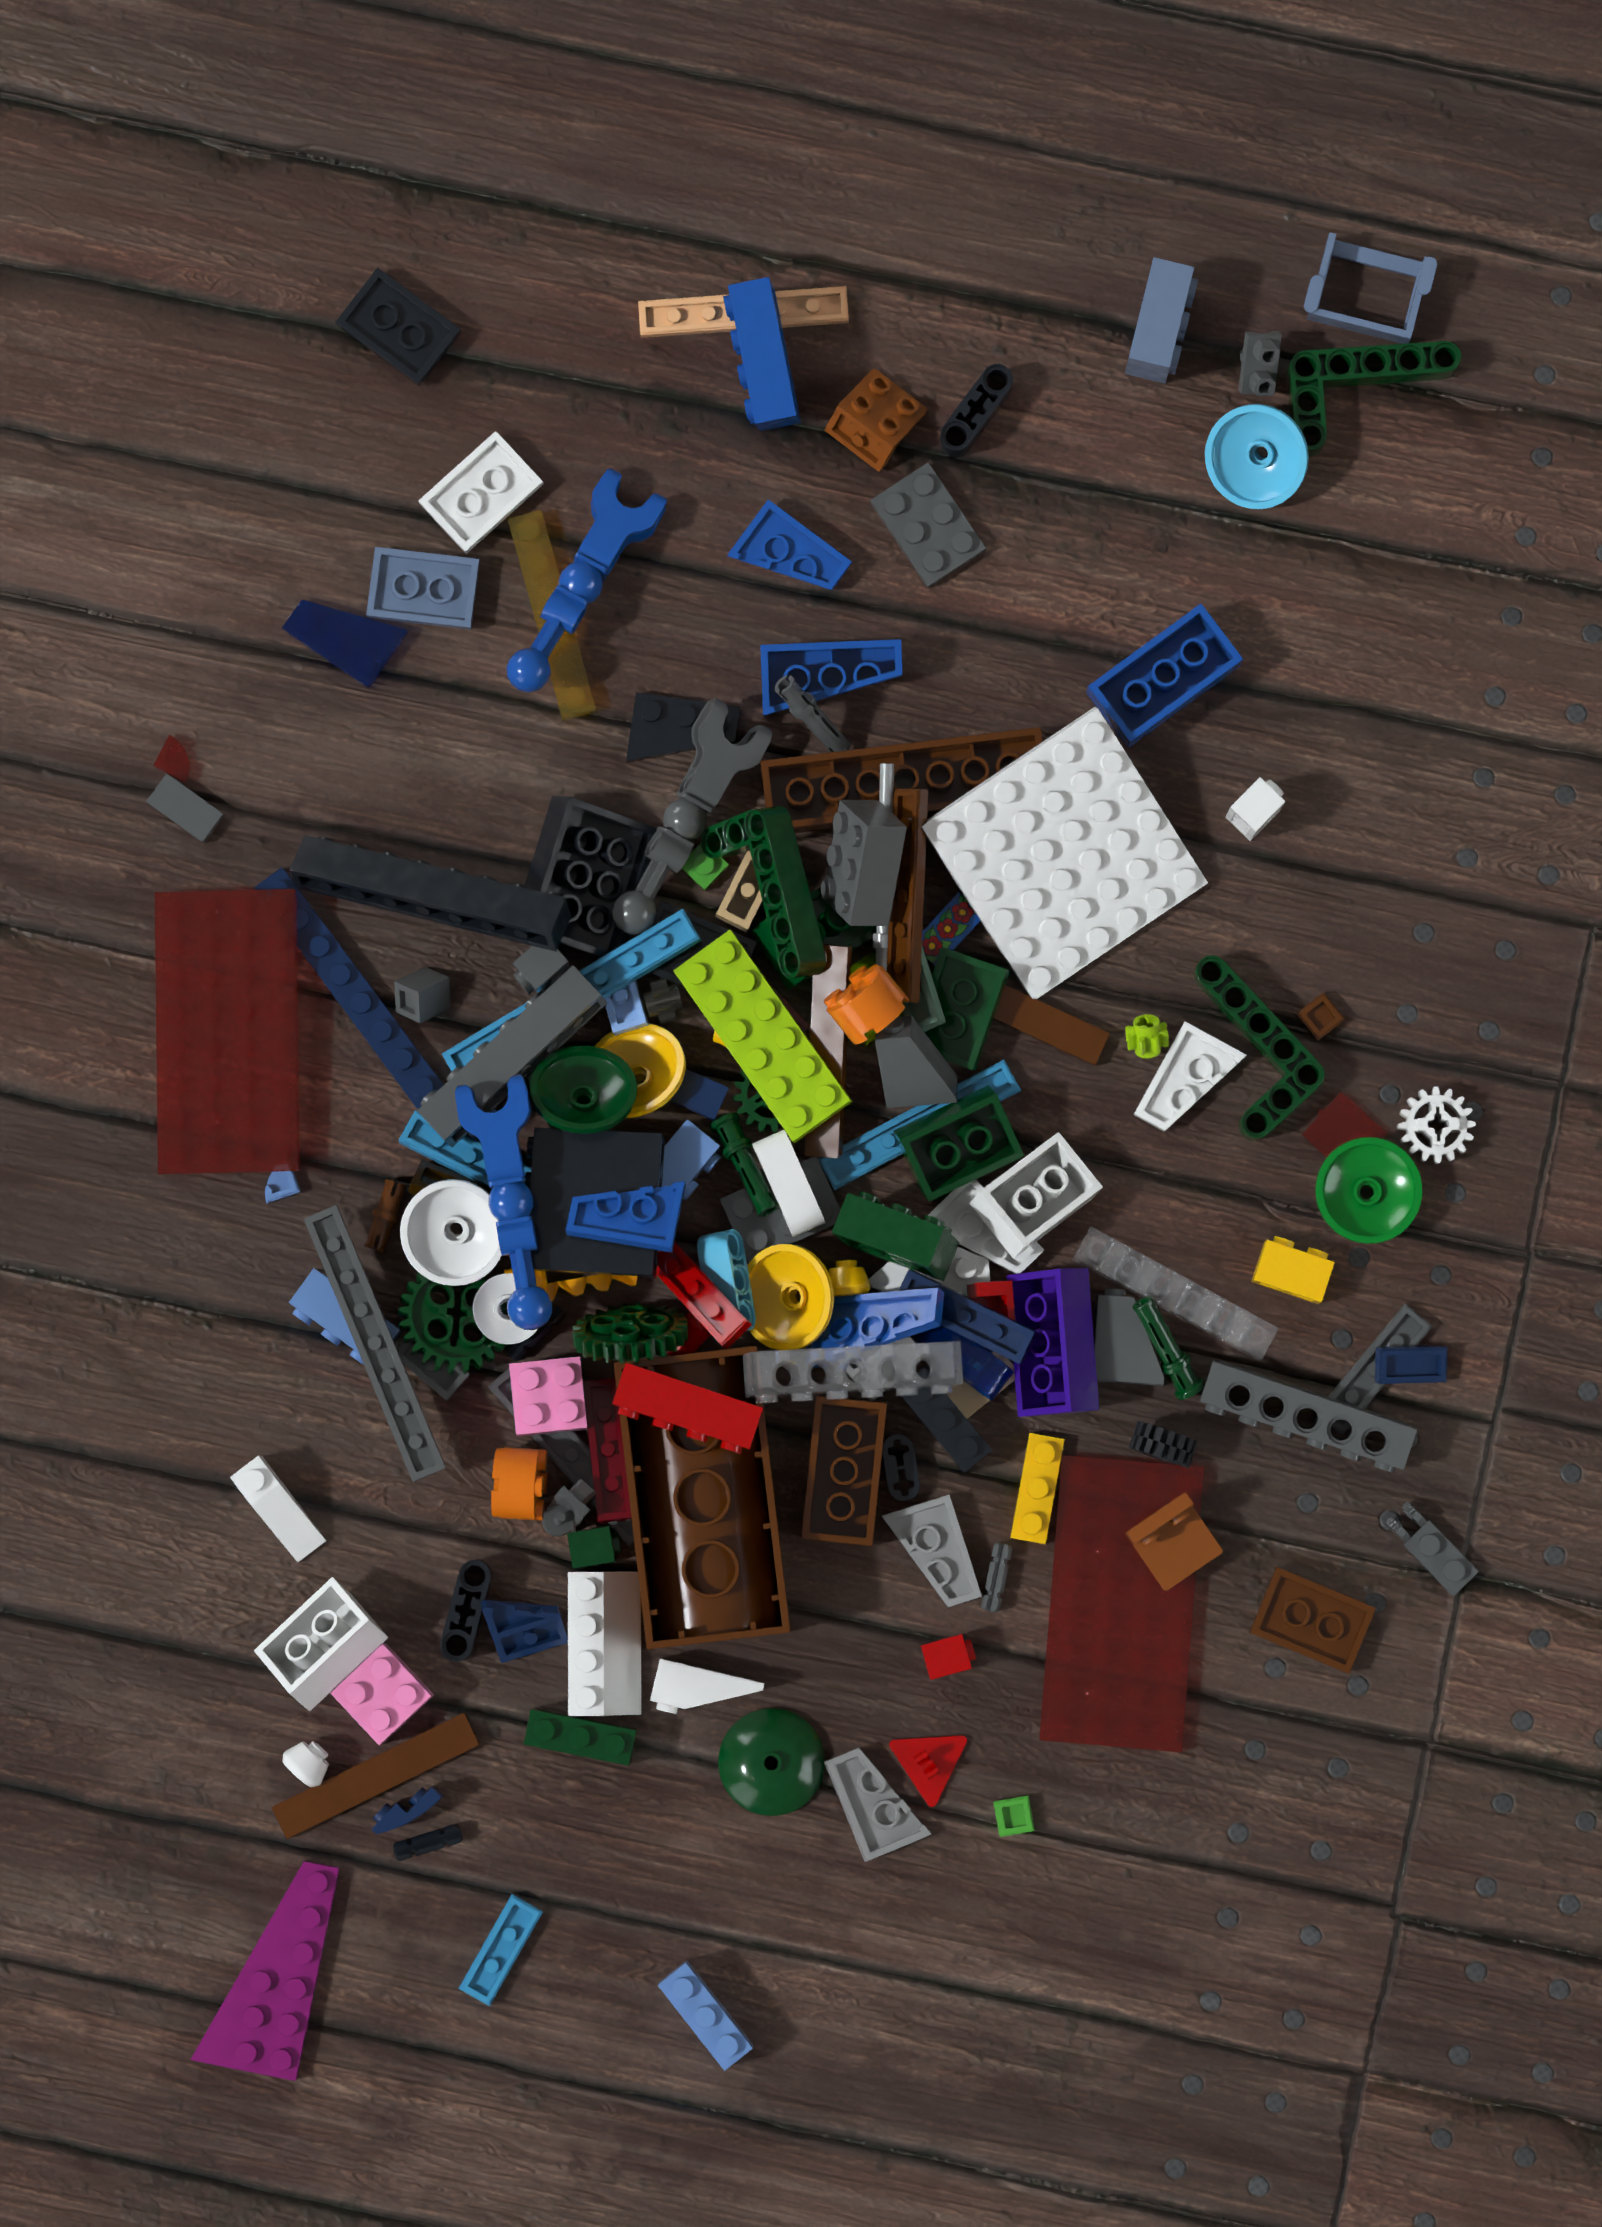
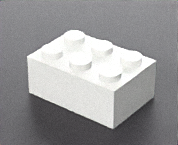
[969,1132,1103,1259]
[254,1577,388,1711]

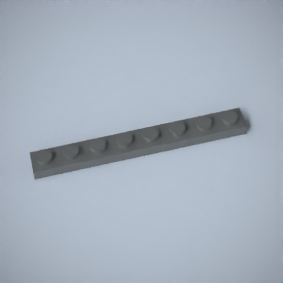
[304,1205,447,1482]

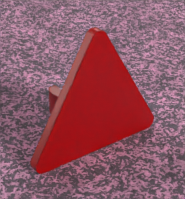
[889,1735,967,1807]

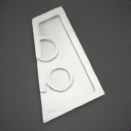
[1134,1022,1247,1132]

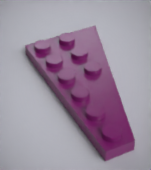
[190,1861,340,2081]

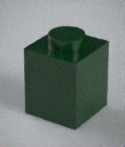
[567,1526,622,1569]

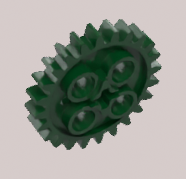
[397,1272,507,1375]
[572,1303,688,1364]

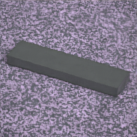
[1315,1303,1433,1435]

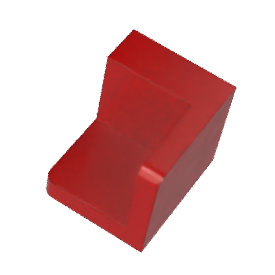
[967,1280,1015,1320]

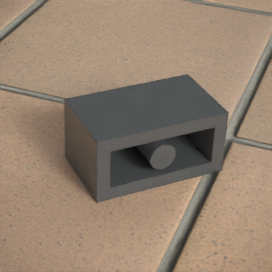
[513,946,570,995]

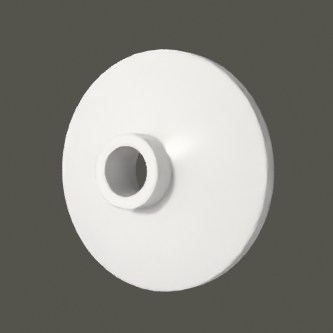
[473,1273,537,1344]

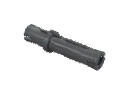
[775,675,850,752]

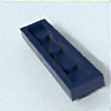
[899,1269,1037,1364]

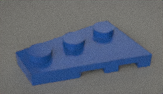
[727,499,853,591]
[566,1181,686,1252]

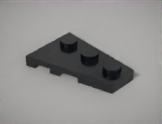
[626,692,740,763]

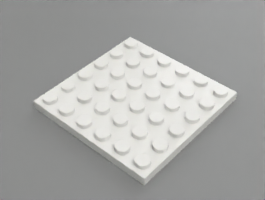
[922,707,1208,999]

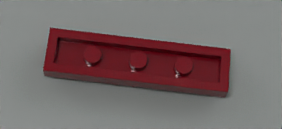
[583,1378,632,1523]

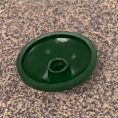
[530,1046,637,1134]
[718,1708,825,1816]

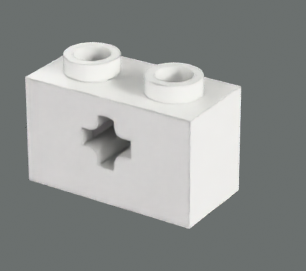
[1225,777,1285,841]

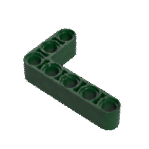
[1287,341,1461,458]
[701,806,826,979]
[1194,955,1325,1141]

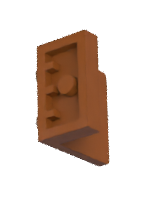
[825,369,928,472]
[1125,1492,1223,1591]

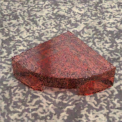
[153,735,190,783]

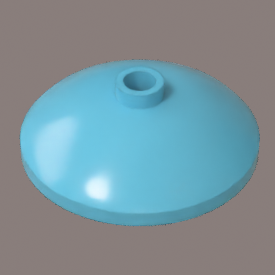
[1205,404,1309,509]

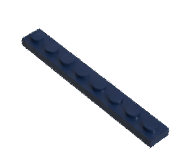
[254,867,443,1110]

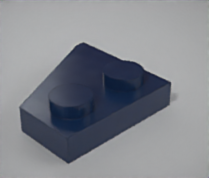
[480,1600,568,1663]

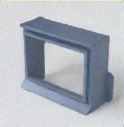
[1304,232,1437,344]

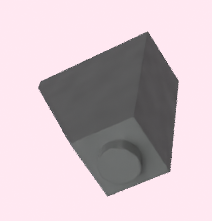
[875,1016,958,1108]
[1094,1289,1164,1386]

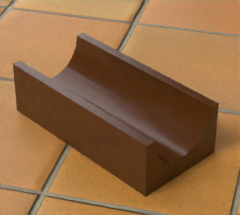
[614,1346,791,1650]

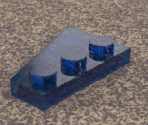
[282,600,409,689]

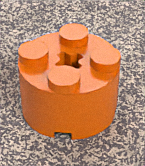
[824,964,909,1045]
[491,1447,548,1521]

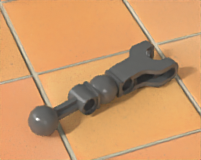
[612,698,772,935]

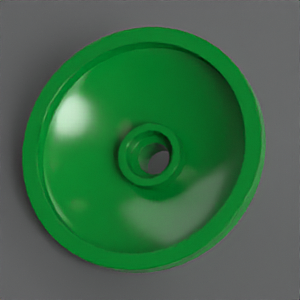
[1315,1137,1422,1244]

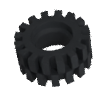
[1129,1421,1198,1468]

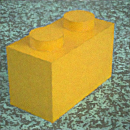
[1251,1236,1335,1304]

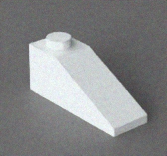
[230,1456,326,1563]
[650,1658,765,1714]

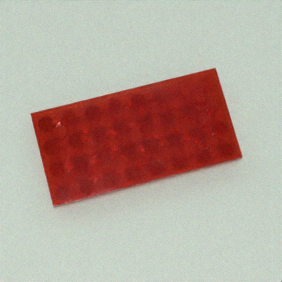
[155,889,300,1174]
[1039,1455,1204,1752]

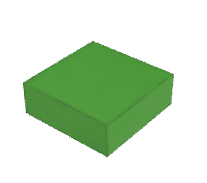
[993,1795,1035,1837]

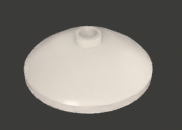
[400,1179,502,1286]

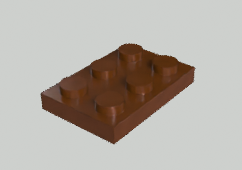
[1249,1567,1376,1674]

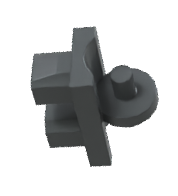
[1238,331,1282,396]
[542,1479,596,1537]

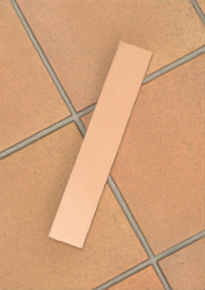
[638,286,849,338]

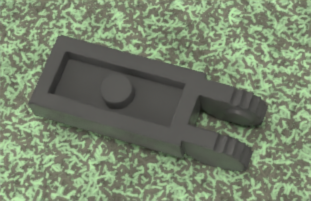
[1386,1502,1479,1596]

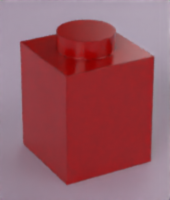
[920,1634,976,1680]

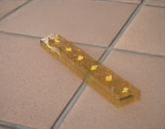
[508,510,596,721]

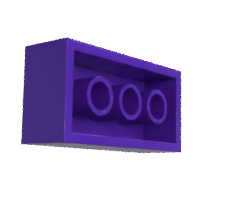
[1007,1268,1100,1417]

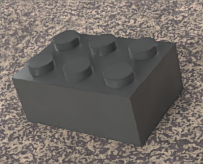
[821,800,907,926]

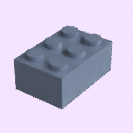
[1125,257,1199,384]

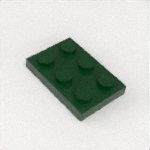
[925,947,1010,1070]

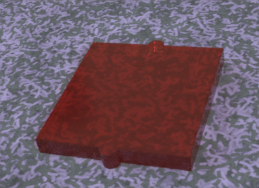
[1302,1092,1387,1158]

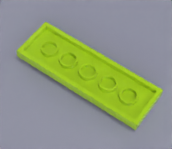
[673,929,852,1143]

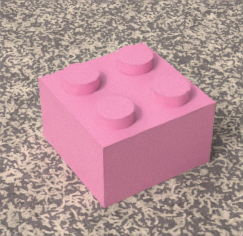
[509,1356,588,1437]
[330,1643,434,1745]

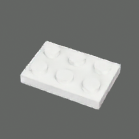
[419,431,543,554]

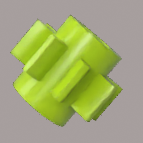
[1125,1014,1169,1058]

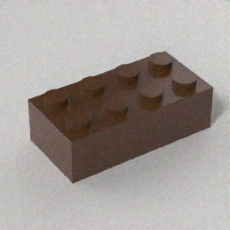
[801,1396,887,1546]

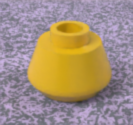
[828,1260,872,1297]

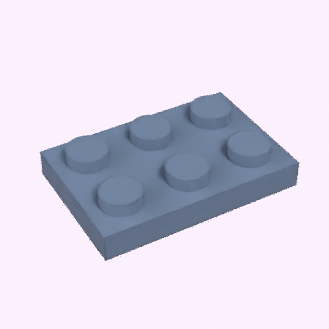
[366,547,480,630]

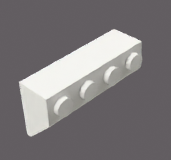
[568,1572,641,1716]

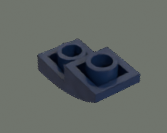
[668,1069,729,1121]
[371,1786,444,1834]

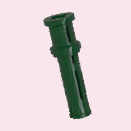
[709,1112,779,1217]
[1132,1296,1205,1400]

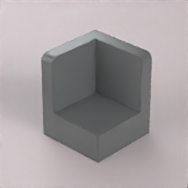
[394,967,451,1023]

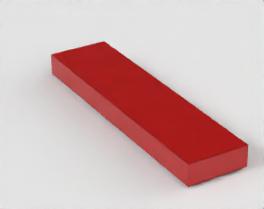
[656,1241,752,1349]

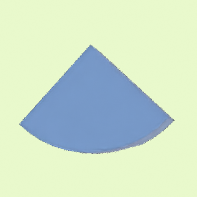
[265,1158,301,1204]

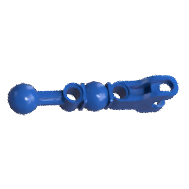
[506,468,667,693]
[455,1074,552,1330]

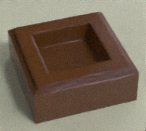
[1295,992,1345,1042]

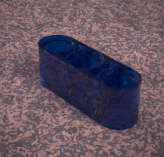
[913,1325,1014,1401]

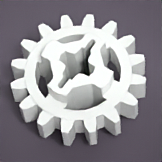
[1397,1086,1476,1164]

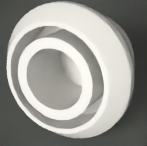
[282,1741,329,1787]

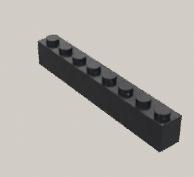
[290,835,571,952]

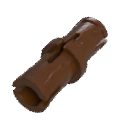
[364,1179,407,1253]

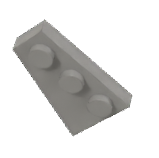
[882,1494,982,1607]
[824,1748,932,1862]

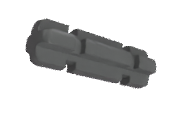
[981,1542,1013,1613]

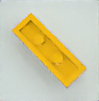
[1010,1433,1065,1544]

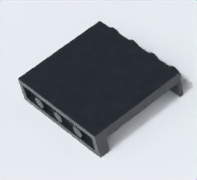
[524,1127,665,1279]

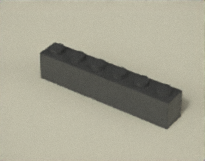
[417,966,607,1147]

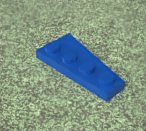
[804,1287,944,1369]

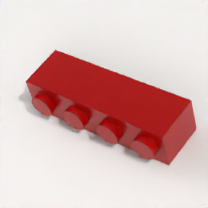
[612,1363,763,1454]

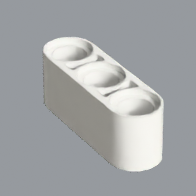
[752,1130,826,1237]

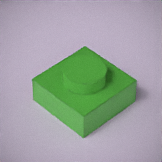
[682,843,729,891]

